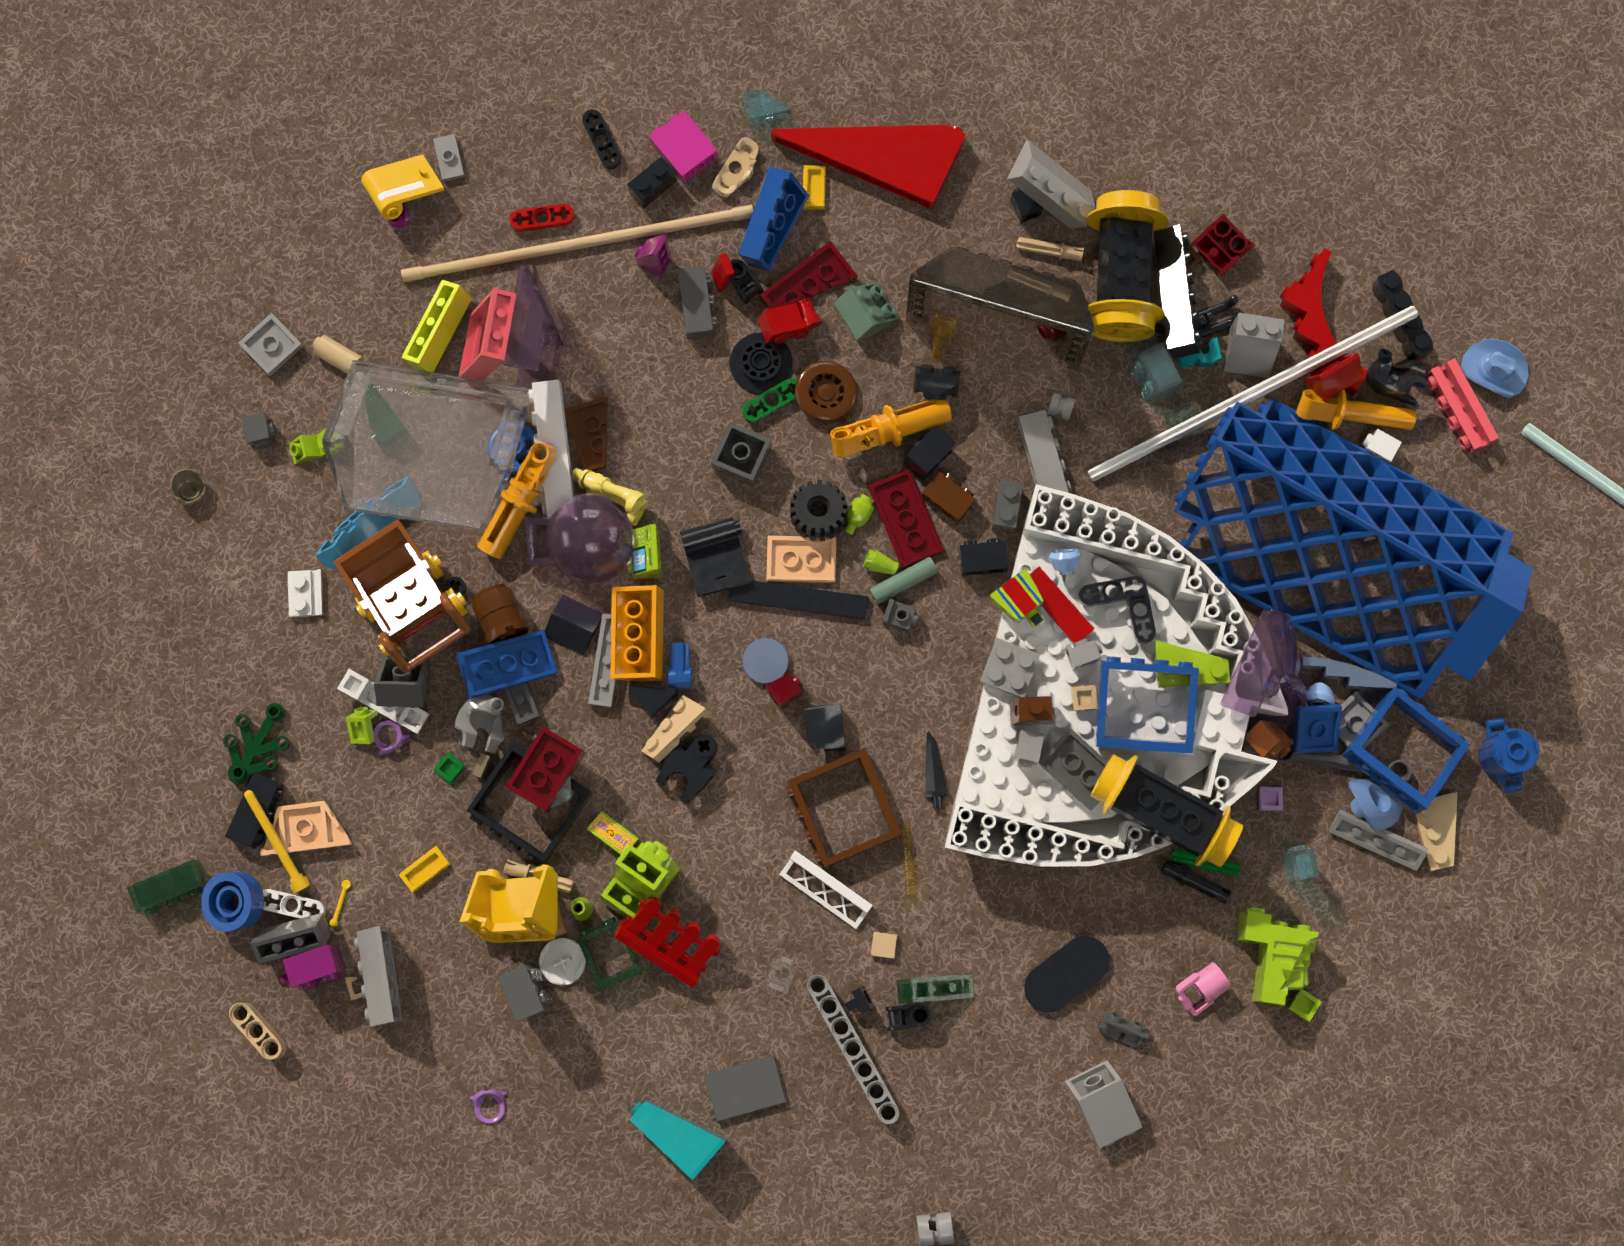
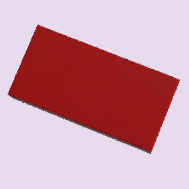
[711,253,734,293]

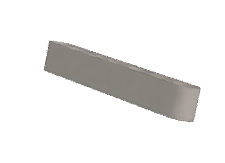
[807,975,899,1124]

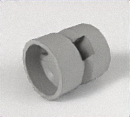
[916,1212,954,1246]

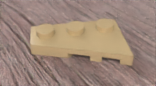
[642,695,711,763]
[1413,792,1458,871]

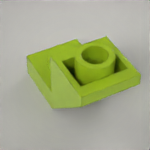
[289,427,341,464]

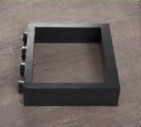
[466,741,593,864]

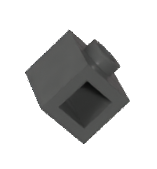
[242,412,276,450]

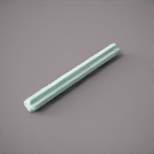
[1521,423,1624,506]

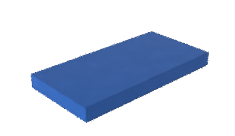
[456,630,558,699]

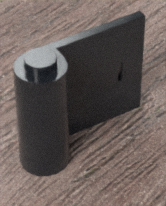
[680,517,751,597]

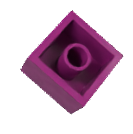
[283,944,347,991]

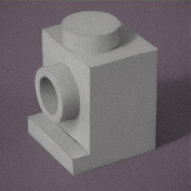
[1064,639,1103,670]

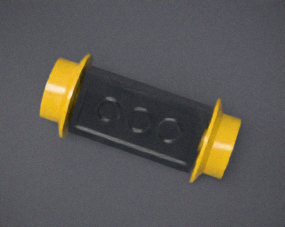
[1090,754,1243,868]

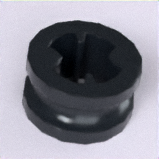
[445,577,466,595]

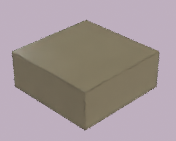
[472,753,493,780]

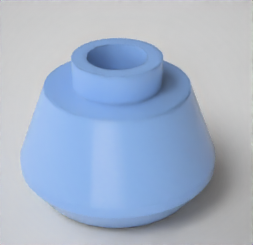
[1049,548,1081,575]
[1302,683,1335,706]

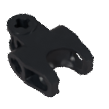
[655,734,717,804]

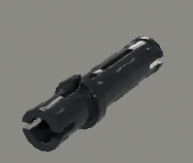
[1161,860,1231,904]

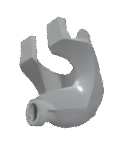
[455,694,505,754]

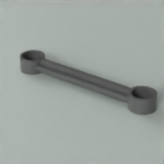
[1271,745,1412,781]

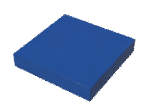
[1292,704,1342,754]

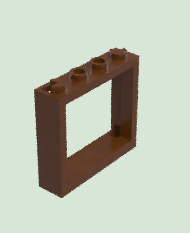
[786,748,902,868]

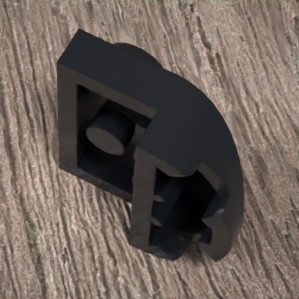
[913,364,961,400]

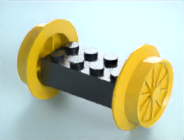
[1082,190,1169,342]

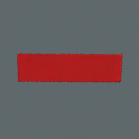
[1030,567,1095,643]

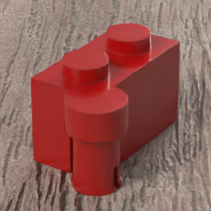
[757,298,822,344]

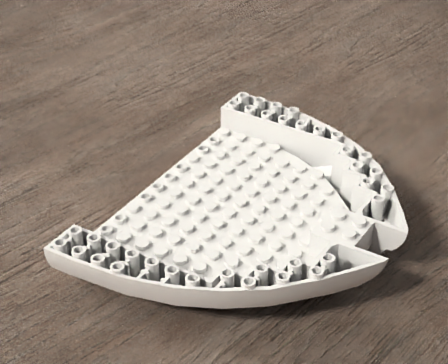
[945,484,1288,867]

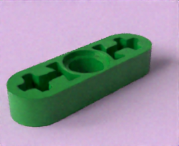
[742,378,797,421]

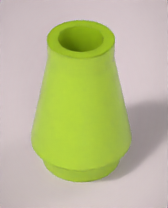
[863,549,899,576]
[570,897,593,921]

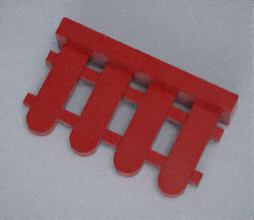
[614,897,721,988]

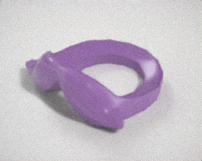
[373,720,410,755]
[470,1089,507,1123]

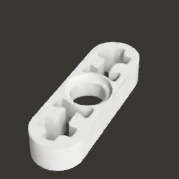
[263,889,326,918]

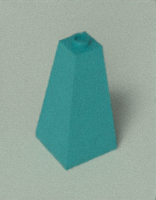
[630,1100,727,1180]

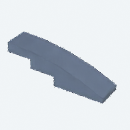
[1299,656,1397,691]

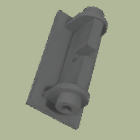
[1098,1011,1149,1048]

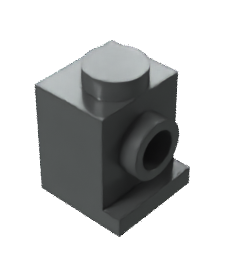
[882,599,919,632]

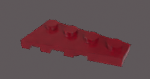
[760,241,858,309]

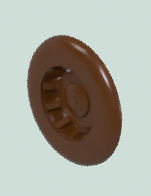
[795,361,858,423]

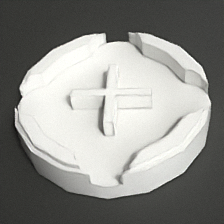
[539,938,586,986]

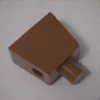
[1009,696,1056,726]

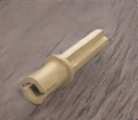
[1017,237,1084,262]
[503,859,573,893]

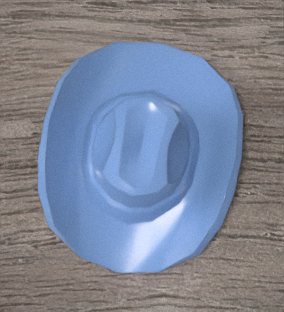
[1461,339,1529,398]
[1349,778,1403,831]

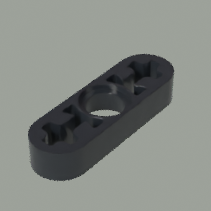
[582,109,621,169]

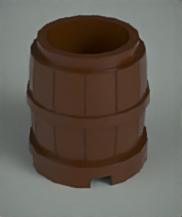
[472,584,530,645]

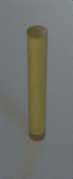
[901,824,916,895]

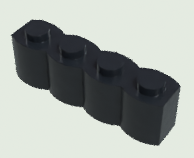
[1372,270,1433,361]

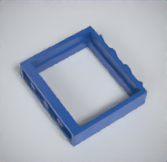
[1095,656,1199,754]
[1342,687,1470,814]

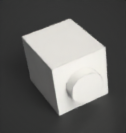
[1362,429,1402,463]

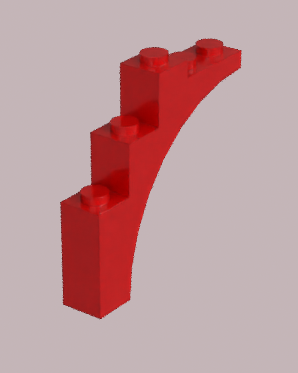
[1279,248,1368,396]

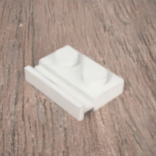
[288,569,324,618]

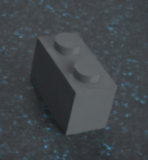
[991,480,1023,533]

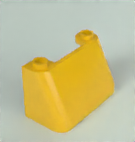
[459,865,558,943]

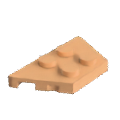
[260,801,352,856]

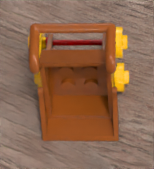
[333,519,470,673]

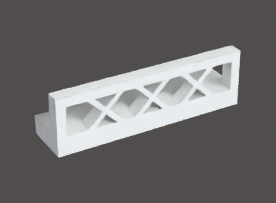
[779,851,872,929]

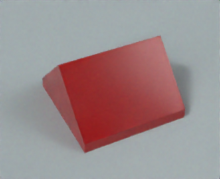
[1303,352,1363,402]

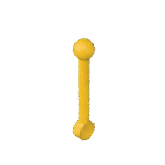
[329,880,351,928]

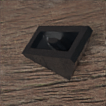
[629,687,677,718]

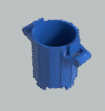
[1478,717,1540,793]

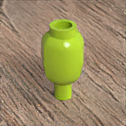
[844,494,874,535]

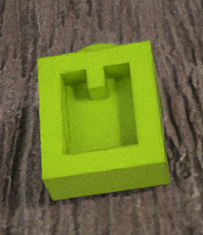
[346,707,378,744]

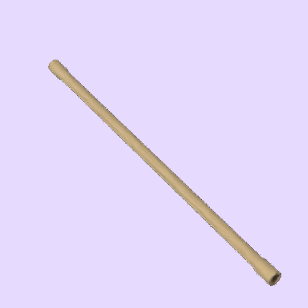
[401,204,753,283]

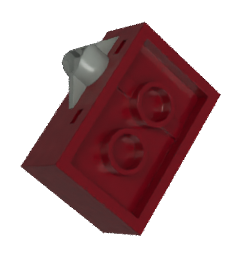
[506,726,586,813]

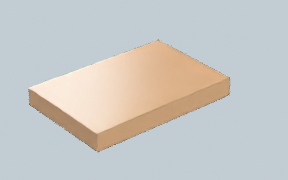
[766,536,836,583]

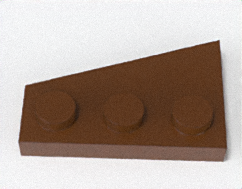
[564,396,608,472]

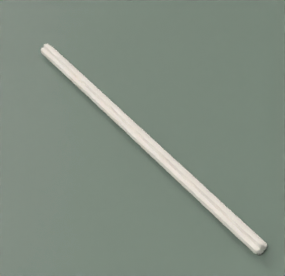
[1088,306,1418,481]

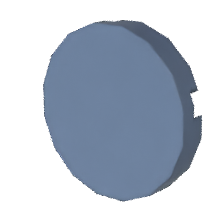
[742,638,789,684]

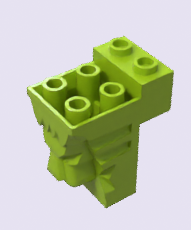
[601,841,680,919]
[1236,907,1319,1005]

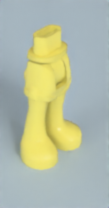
[572,467,647,526]

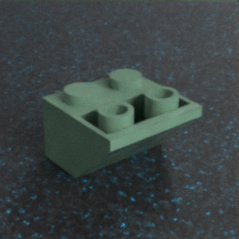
[834,282,900,340]

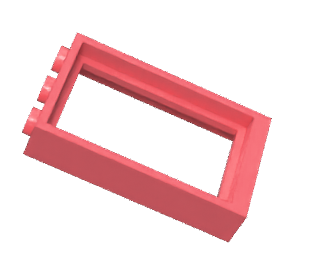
[458,288,516,383]

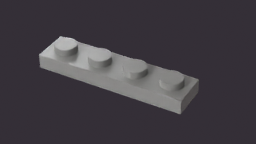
[588,613,616,708]
[1329,810,1428,871]

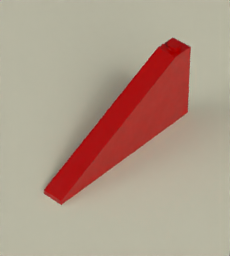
[771,125,966,210]

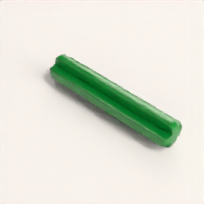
[1171,849,1241,877]

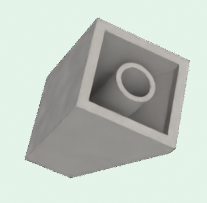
[1224,313,1284,378]
[1065,1060,1142,1149]

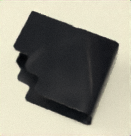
[804,703,846,751]

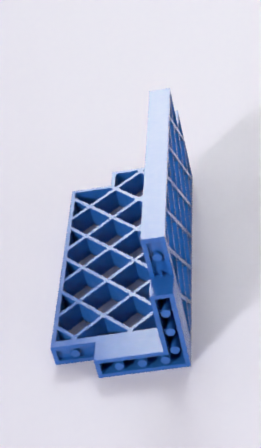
[1173,397,1533,699]

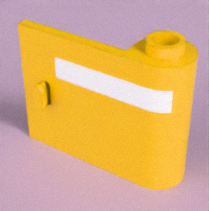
[361,155,444,220]

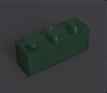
[127,859,207,917]

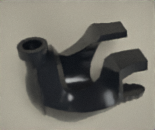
[1367,348,1426,405]

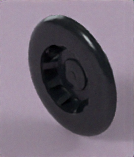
[730,332,792,393]

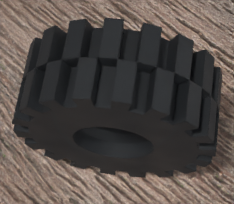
[790,480,847,541]

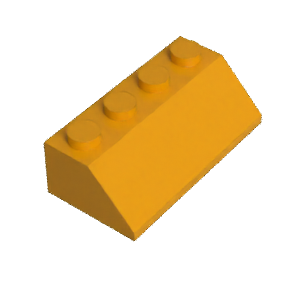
[610,585,664,682]

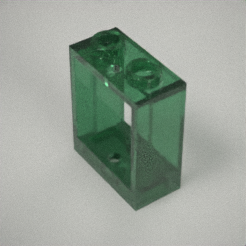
[577,917,645,991]

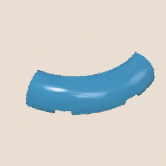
[316,476,421,570]

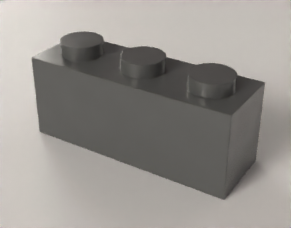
[678,266,717,339]
[250,913,331,964]

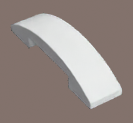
[337,669,429,734]

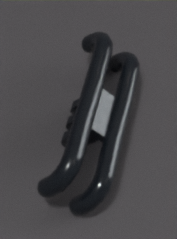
[1155,295,1244,350]

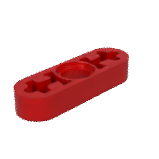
[509,204,575,232]

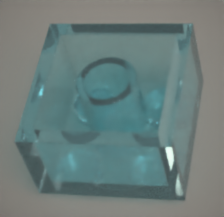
[1131,343,1183,405]

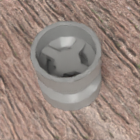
[1047,392,1076,421]

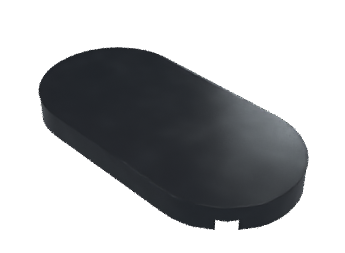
[1024,936,1109,1012]

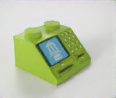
[626,524,662,580]

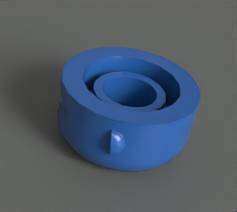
[201,870,264,932]

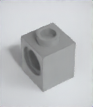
[1014,730,1044,768]

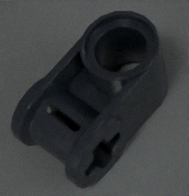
[730,259,764,305]
[885,1005,931,1031]

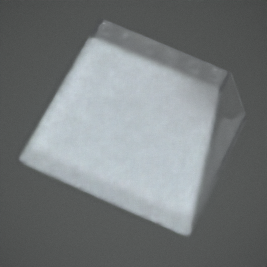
[322,360,531,531]

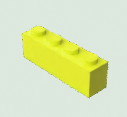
[401,280,472,375]

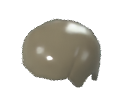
[170,468,207,506]

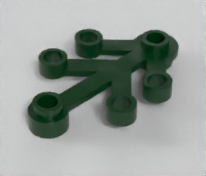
[223,703,291,785]

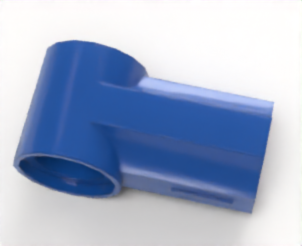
[668,643,692,689]

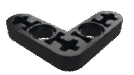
[1078,576,1156,644]

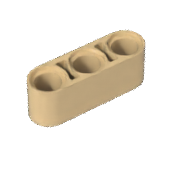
[229,1003,287,1060]

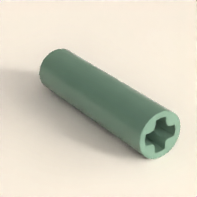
[869,557,938,605]

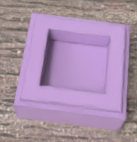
[1258,787,1283,811]

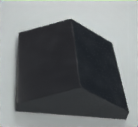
[545,595,603,655]

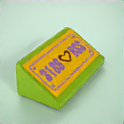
[586,811,639,854]

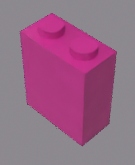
[649,110,718,184]

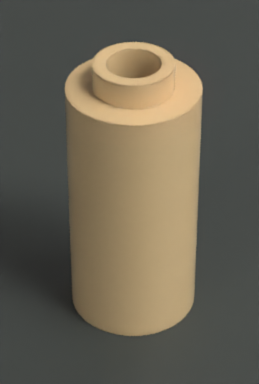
[312,335,364,377]

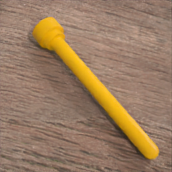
[244,790,311,893]

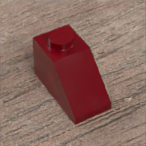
[766,673,803,711]

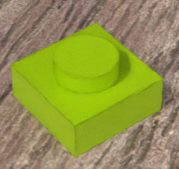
[1287,989,1322,1022]

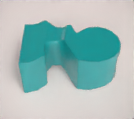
[1176,337,1222,369]

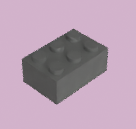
[498,965,554,1022]

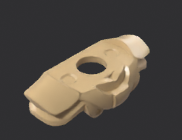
[712,137,759,197]

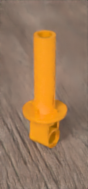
[1296,389,1416,430]

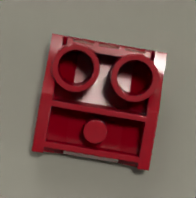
[1190,213,1255,277]

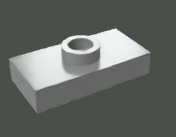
[433,134,465,182]

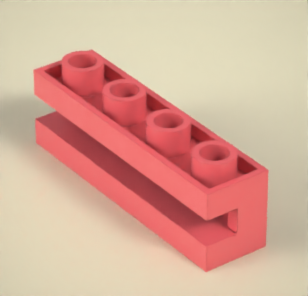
[1425,358,1499,454]

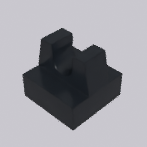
[845,986,874,1013]

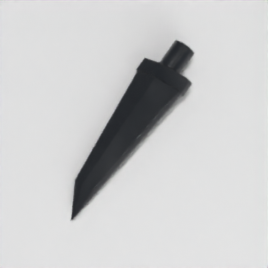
[925,732,948,809]

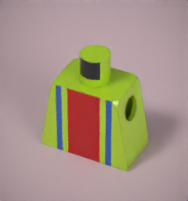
[989,568,1045,628]

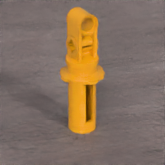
[830,399,952,457]
[477,442,557,559]

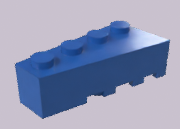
[738,166,810,271]

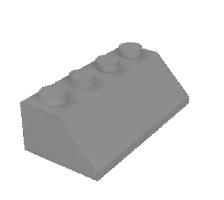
[1007,140,1096,229]
[354,926,403,1027]

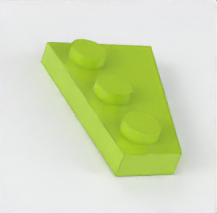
[1154,640,1230,688]

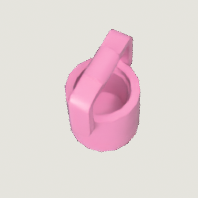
[1176,962,1231,1016]

